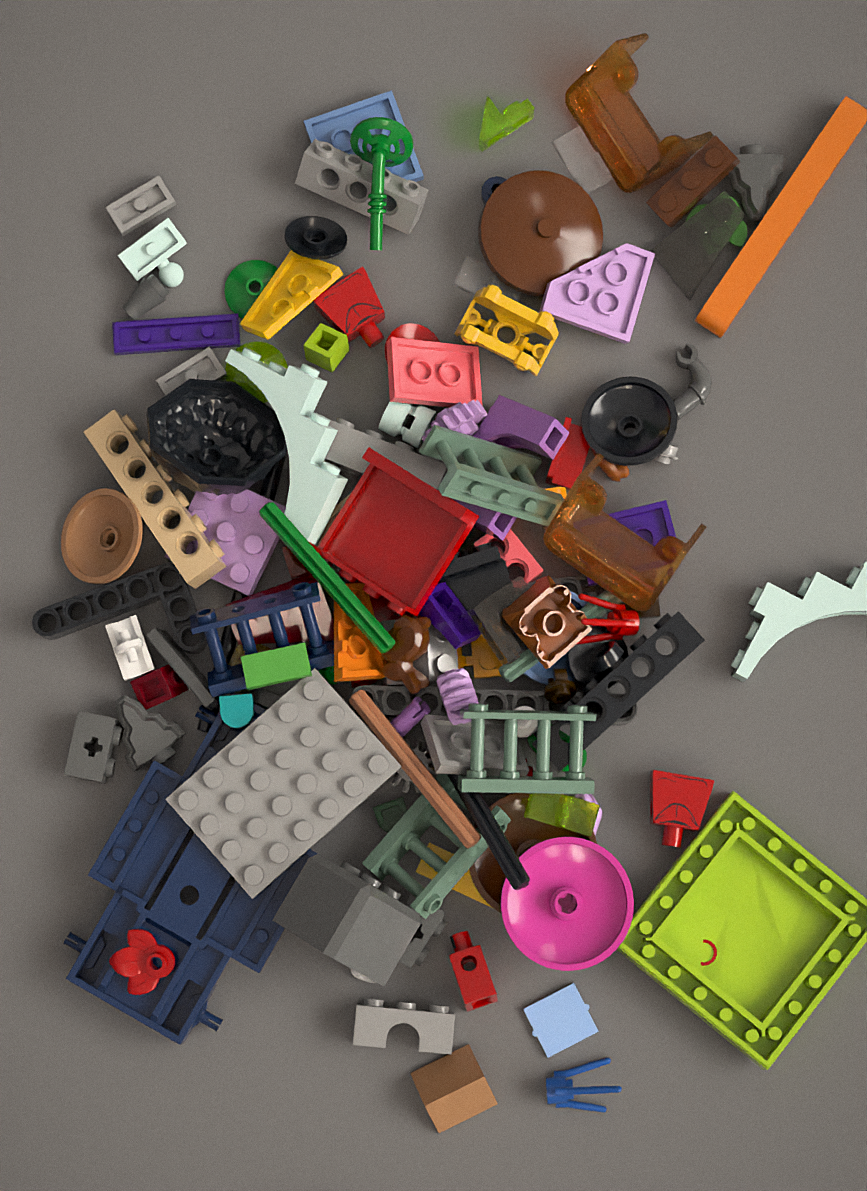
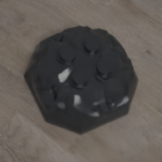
[146,379,287,496]

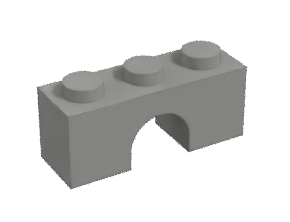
[353,998,455,1054]

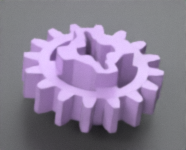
[421,400,487,442]

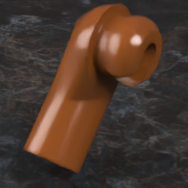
[592,451,630,482]

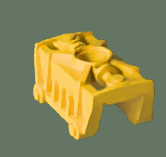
[454,285,559,377]

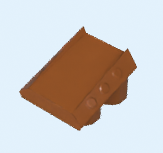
[502,575,592,669]

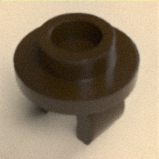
[544,668,577,704]

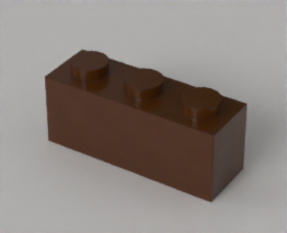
[646,135,740,228]

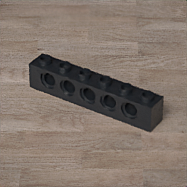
[532,611,705,773]

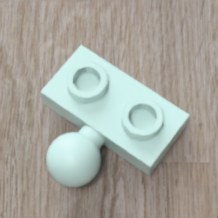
[117,218,187,287]

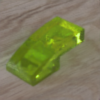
[524,793,600,837]

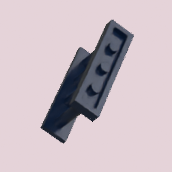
[190,582,334,698]

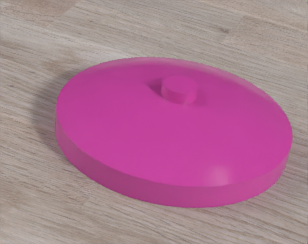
[501,837,634,971]

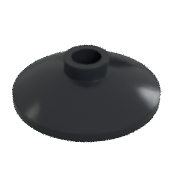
[284,216,347,259]

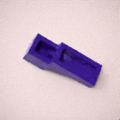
[405,582,483,649]

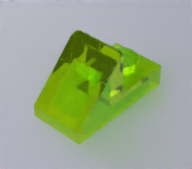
[479,96,535,152]

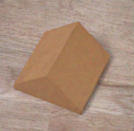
[410,1044,498,1133]

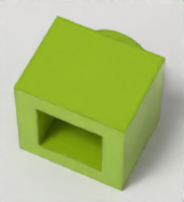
[303,323,349,373]

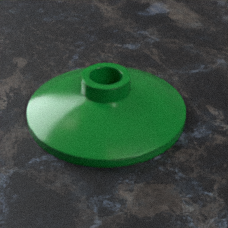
[224,260,278,319]

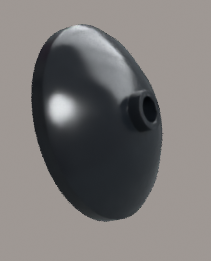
[581,376,678,466]

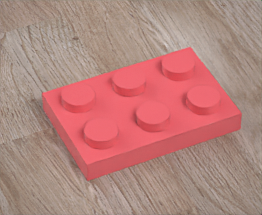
[386,337,482,408]

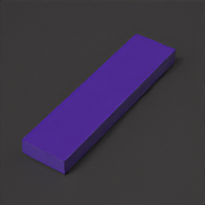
[112,313,241,355]

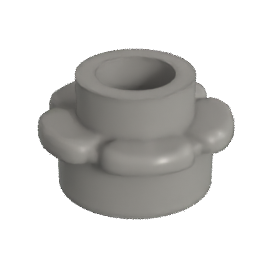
[653,444,678,464]

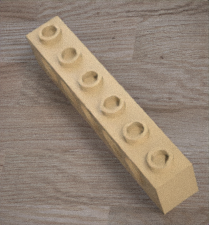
[84,409,227,589]

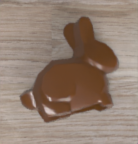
[381,615,431,694]

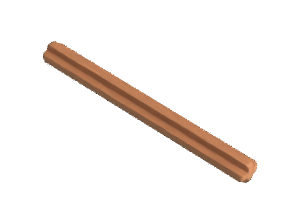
[349,689,481,849]

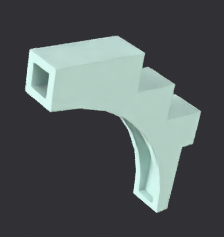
[225,348,348,546]
[731,561,867,682]

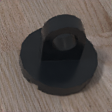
[565,626,629,688]

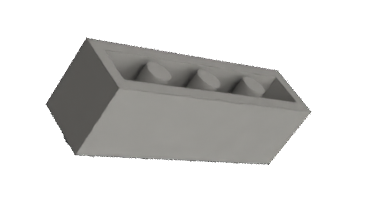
[324,418,447,490]

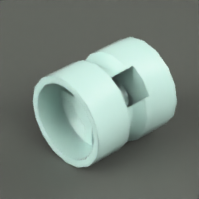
[378,402,436,449]

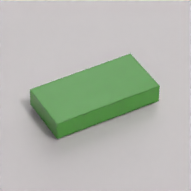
[240,643,312,690]

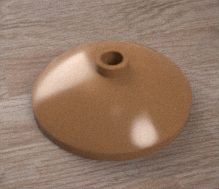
[61,488,143,584]

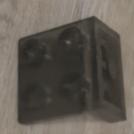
[467,576,529,666]

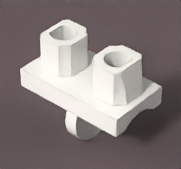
[106,615,155,681]

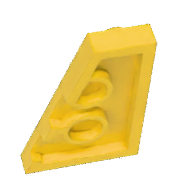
[240,250,343,340]

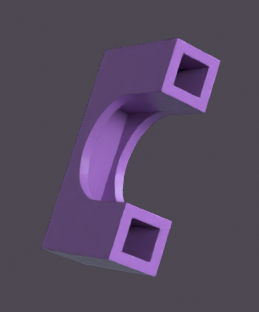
[451,395,569,541]

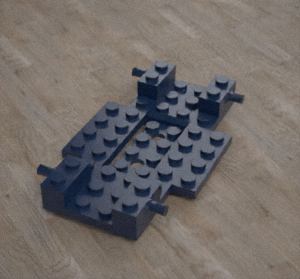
[63,692,318,1045]

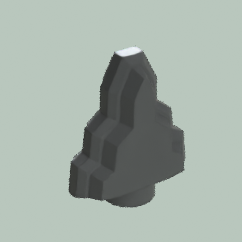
[727,144,784,222]
[115,695,186,772]

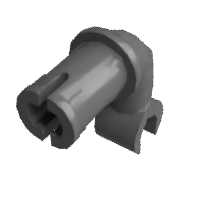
[673,343,712,420]

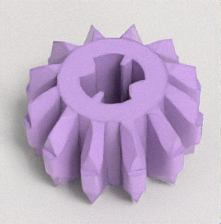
[436,668,478,725]

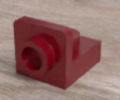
[130,664,188,710]

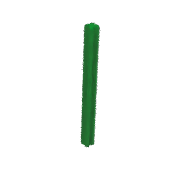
[259,502,395,653]

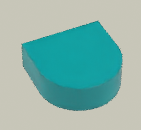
[219,694,254,729]

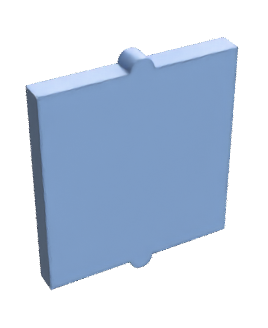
[523,983,599,1058]

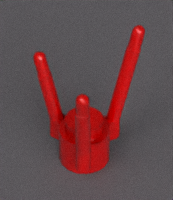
[576,593,640,645]

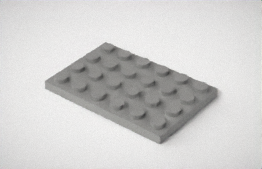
[166,668,402,899]

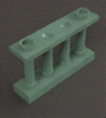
[419,425,565,527]
[458,703,596,794]
[362,773,511,919]

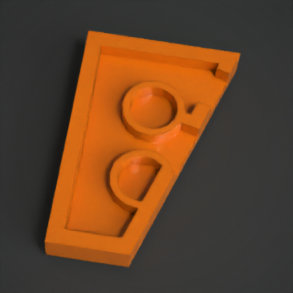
[334,583,387,682]

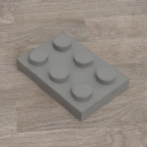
[421,714,529,776]

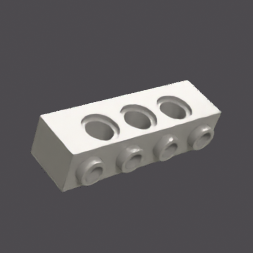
[295,139,429,235]

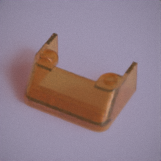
[565,33,714,193]
[543,453,707,611]

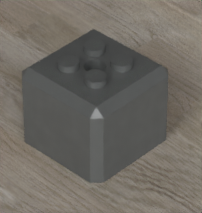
[273,854,421,986]

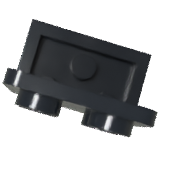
[441,543,517,624]

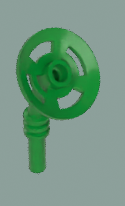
[350,117,414,251]

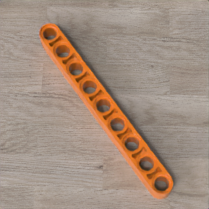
[695,96,867,338]

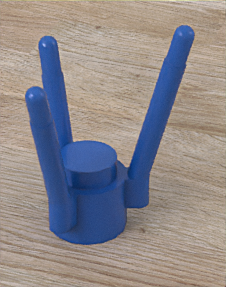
[546,1057,622,1112]

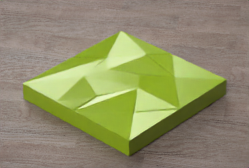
[617,791,867,1070]

